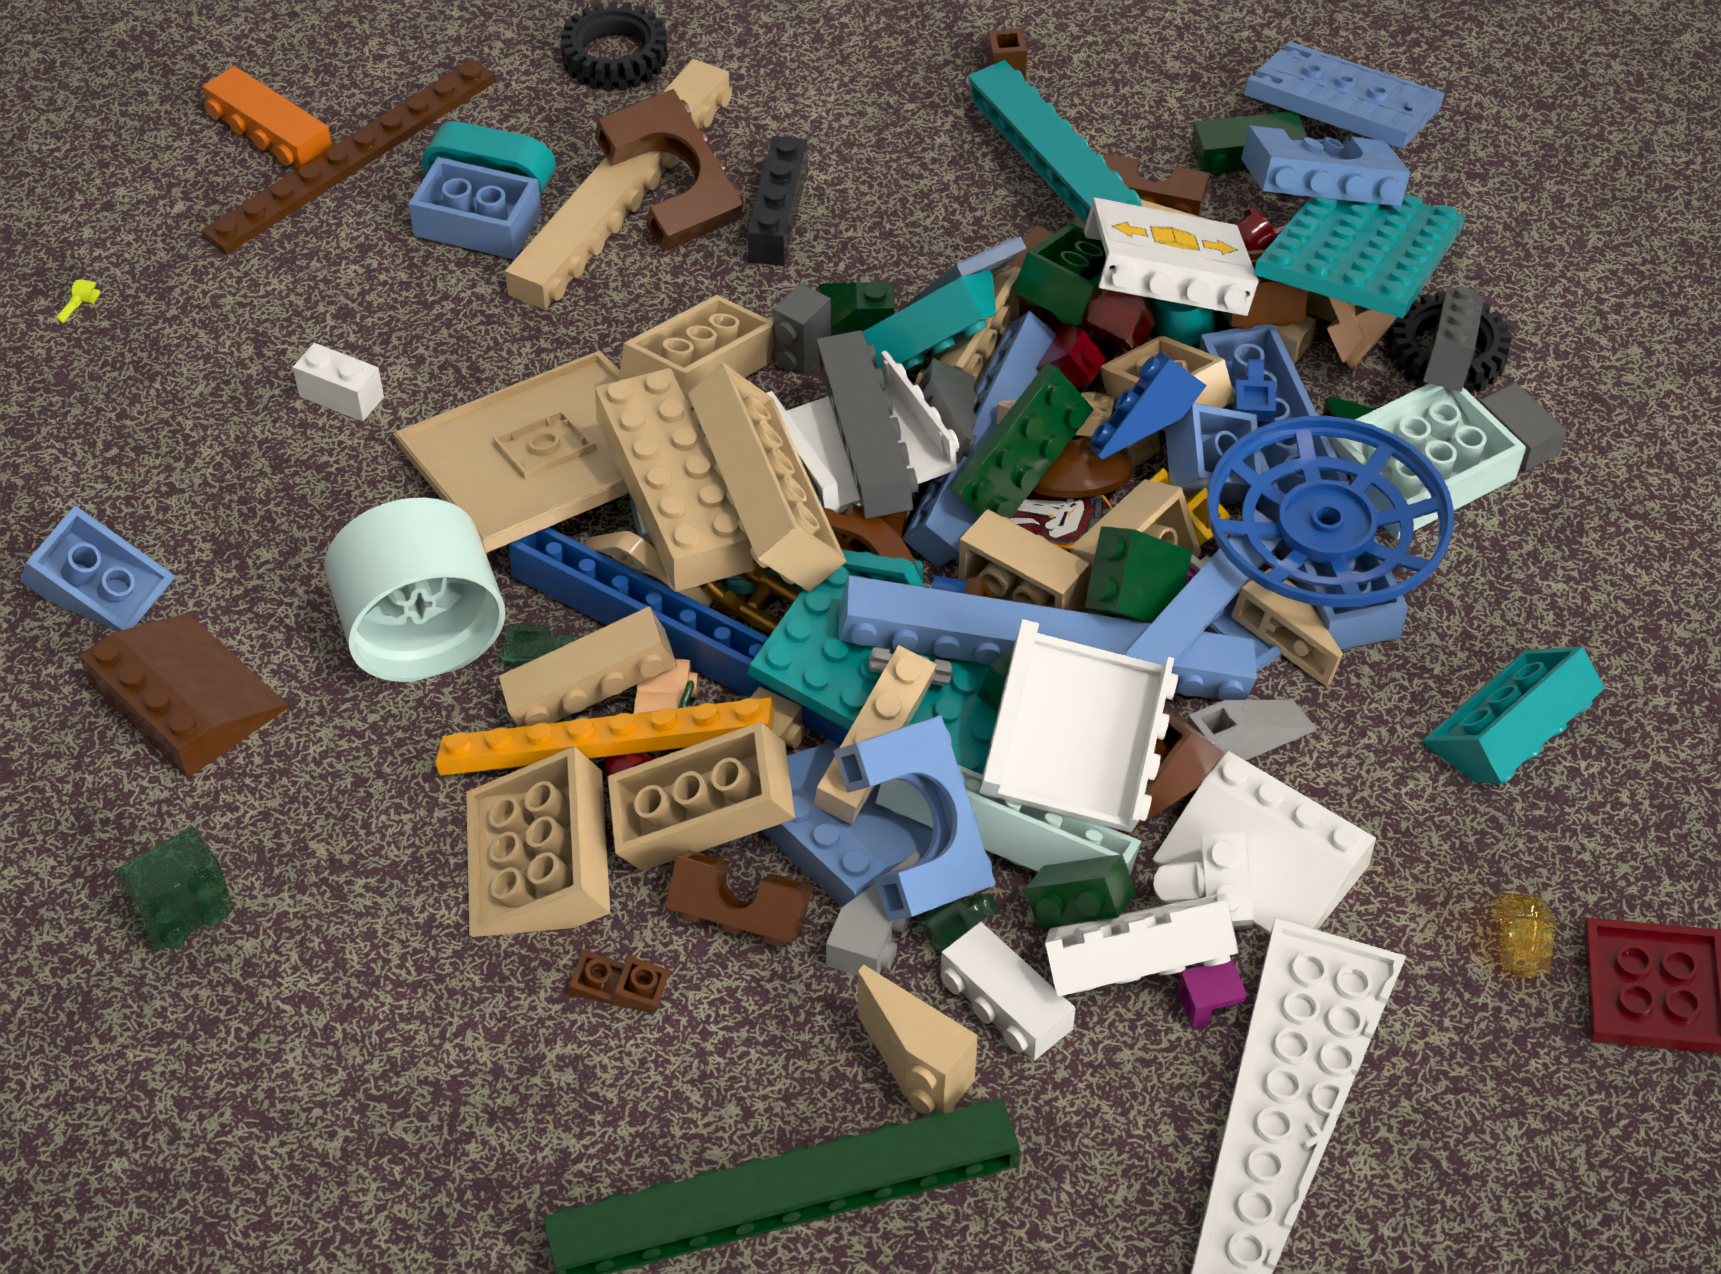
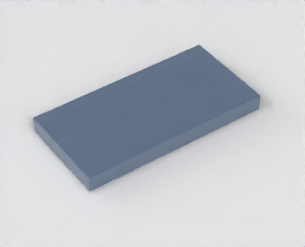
[907,236,1027,306]

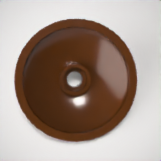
[1032,435,1133,498]

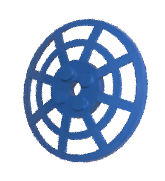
[1206,416,1454,607]

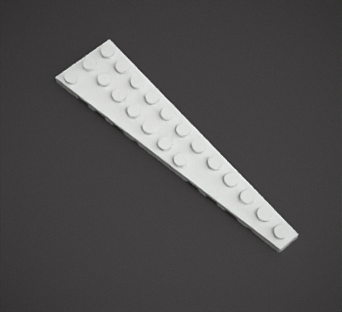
[1190,918,1406,1274]

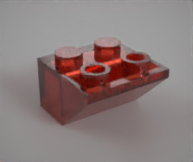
[1086,265,1155,351]

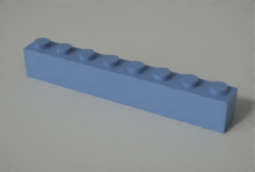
[902,311,1057,567]

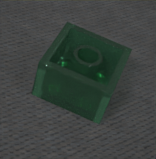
[113,826,234,953]

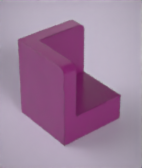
[1177,959,1247,1029]

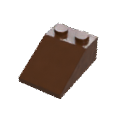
[1109,704,1224,835]

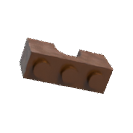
[1103,153,1210,217]
[665,850,813,946]

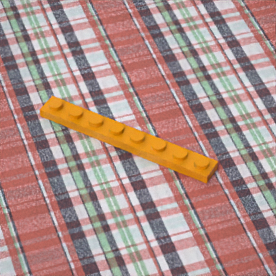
[435,697,775,776]

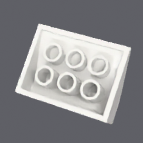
[1152,751,1376,934]

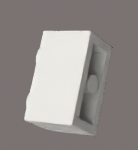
[293,343,384,421]

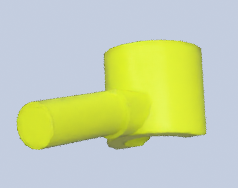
[55,279,100,323]

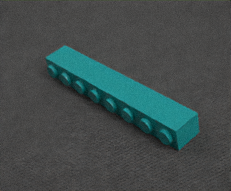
[968,60,1142,225]

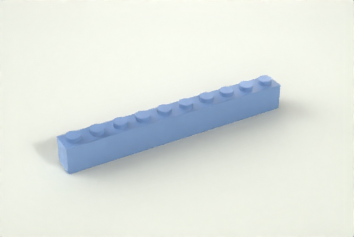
[839,576,1257,701]

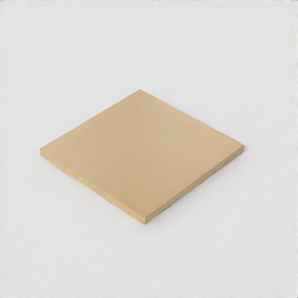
[393,351,630,553]

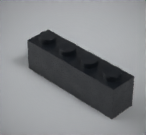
[747,136,808,266]

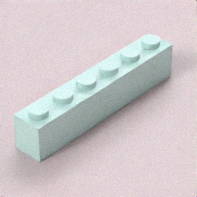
[876,764,1141,875]

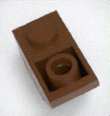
[983,29,1027,81]

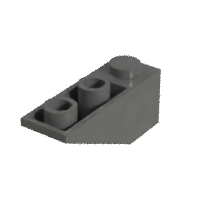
[918,359,978,464]

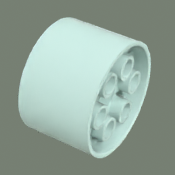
[325,498,505,682]

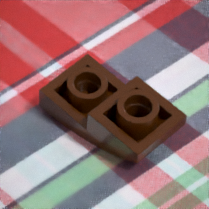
[567,949,670,1012]

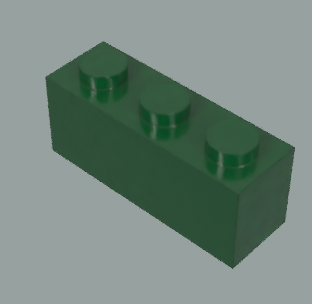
[1191,111,1307,174]

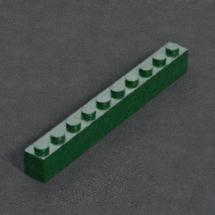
[543,1098,1020,1274]

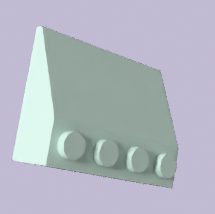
[1328,383,1526,539]

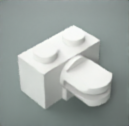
[1153,832,1254,930]

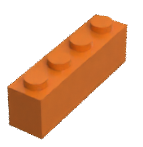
[202,66,332,169]

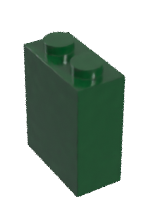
[1084,526,1192,623]

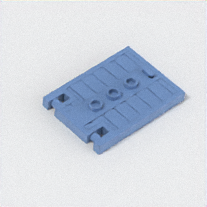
[1244,41,1445,149]

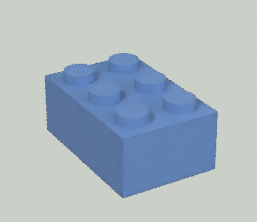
[409,157,542,259]

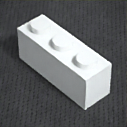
[941,922,1075,1061]

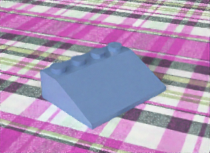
[761,741,933,907]

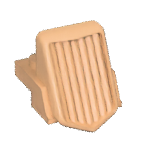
[1327,297,1397,370]

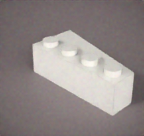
[1045,893,1238,997]

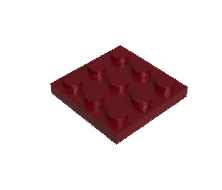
[1584,918,1721,1054]

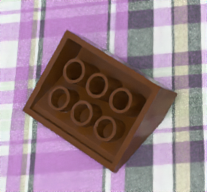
[79,613,289,779]

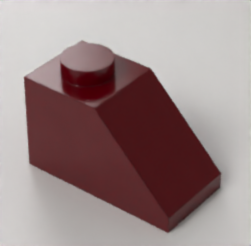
[1036,323,1106,389]

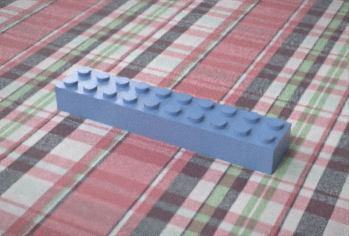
[1199,324,1408,650]

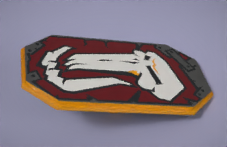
[1010,491,1113,550]

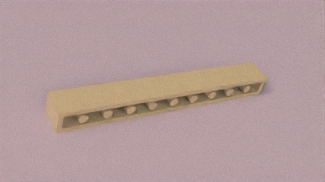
[505,59,732,310]

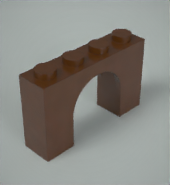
[594,89,744,252]

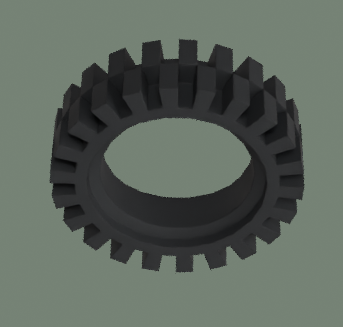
[561,1,668,91]
[1389,292,1512,394]

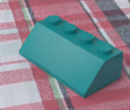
[863,270,996,372]
[1421,646,1605,785]

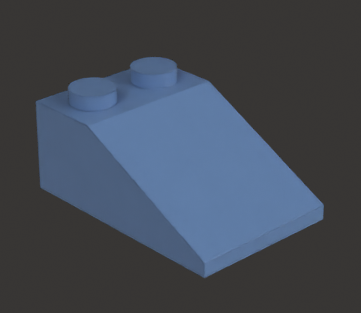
[20,505,175,631]

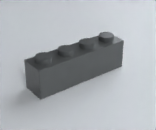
[1423,287,1484,392]

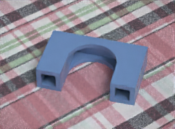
[1241,125,1410,206]
[833,715,996,921]

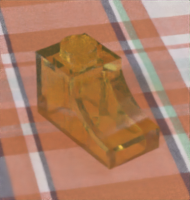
[1496,892,1556,977]

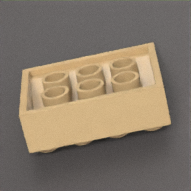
[466,746,610,937]

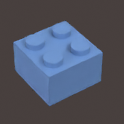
[1165,403,1262,504]

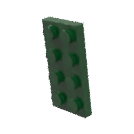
[949,362,1094,519]

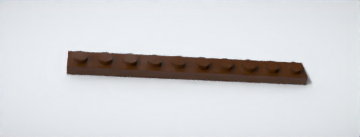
[201,59,496,255]

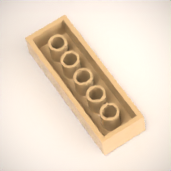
[688,363,847,592]
[595,368,753,592]

